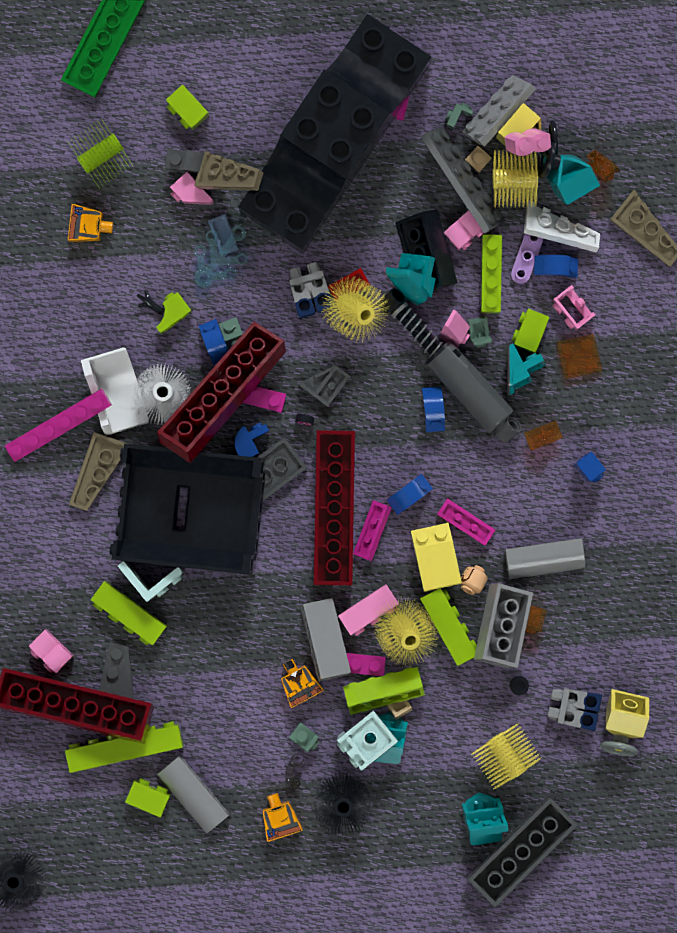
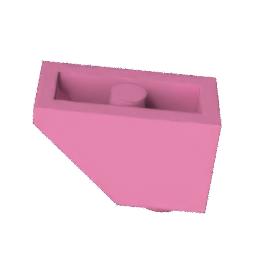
[170,172,213,205]
[438,310,470,348]

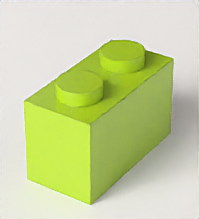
[166,84,209,131]
[511,308,549,353]
[125,778,171,818]

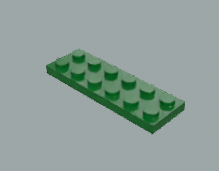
[61,0,146,98]

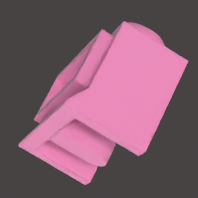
[552,285,595,330]

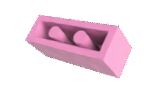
[338,584,399,636]

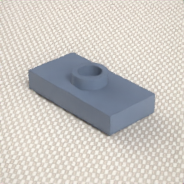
[208,214,239,257]

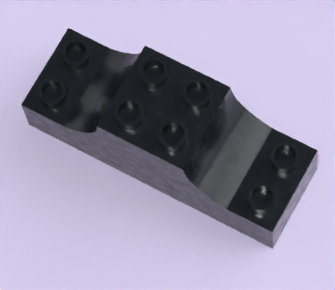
[238,14,432,254]

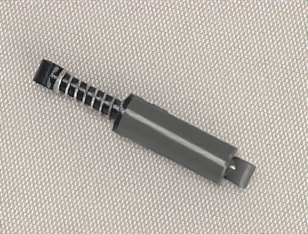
[379,288,522,443]

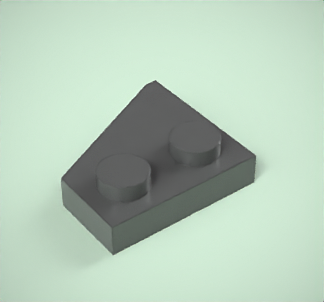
[298,365,351,407]

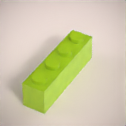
[480,235,502,314]
[91,581,167,646]
[420,588,477,666]
[343,667,425,715]

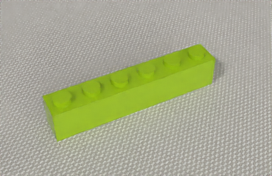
[65,721,184,773]

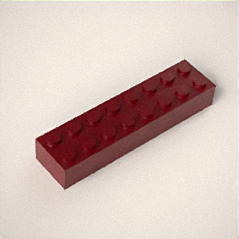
[157,321,286,463]
[314,430,355,586]
[0,668,154,744]

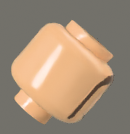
[460,565,488,595]

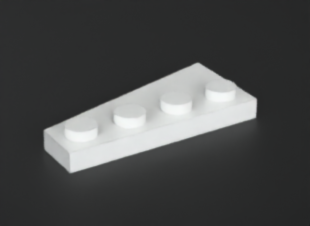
[524,200,600,252]

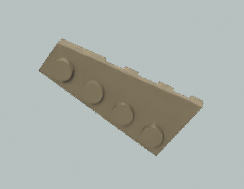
[194,151,263,191]
[610,190,677,267]
[69,432,127,511]

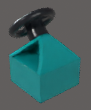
[537,141,600,205]

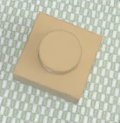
[465,146,492,173]
[386,700,412,720]

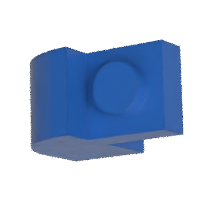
[534,255,578,278]
[199,319,228,366]
[422,386,445,433]
[235,422,269,457]
[387,473,433,515]

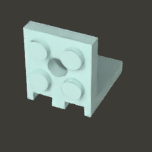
[118,561,185,602]
[337,710,398,771]

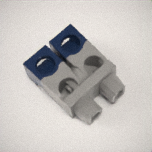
[289,262,334,319]
[547,688,602,731]

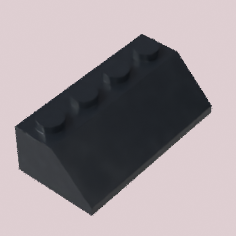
[395,209,458,291]

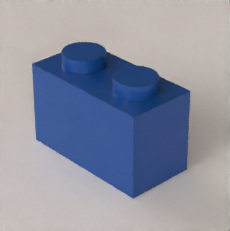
[573,451,606,483]

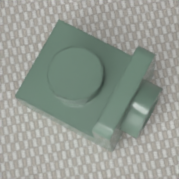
[289,722,319,752]

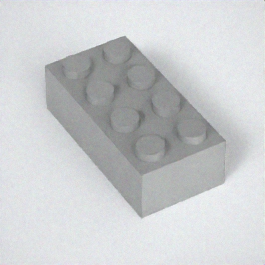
[474,583,533,669]

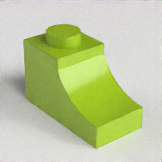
[156,292,192,334]

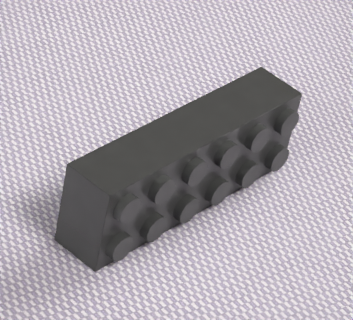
[467,795,577,907]

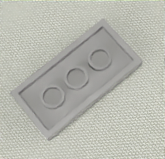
[462,75,536,147]

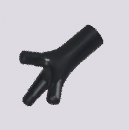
[137,291,163,314]

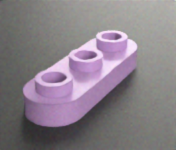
[511,234,543,284]

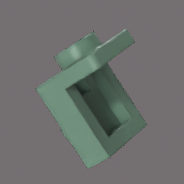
[445,103,474,130]
[467,316,492,347]
[219,317,243,350]

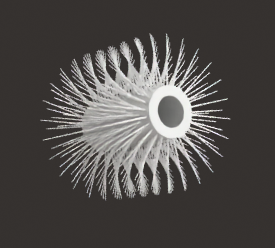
[133,363,191,425]

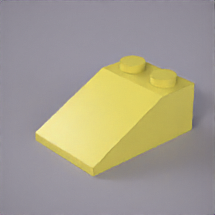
[411,523,462,592]

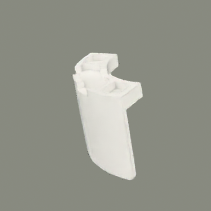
[81,348,149,436]

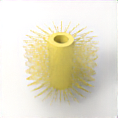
[492,150,538,208]
[322,276,389,343]
[374,599,437,667]
[471,723,541,789]

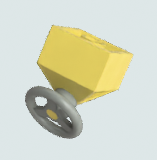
[600,689,649,756]

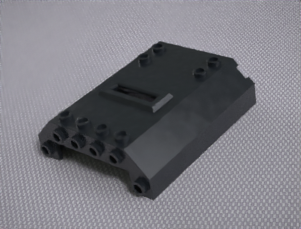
[109,444,265,575]

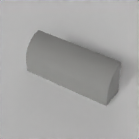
[504,538,585,580]
[300,598,351,682]
[157,755,229,833]

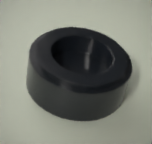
[295,414,315,425]
[510,676,529,695]

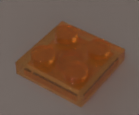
[556,334,602,380]

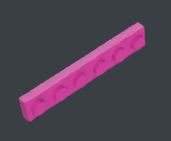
[5,388,112,462]

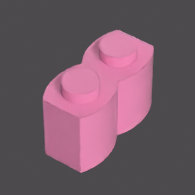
[505,128,551,156]
[444,210,484,251]
[29,629,74,673]

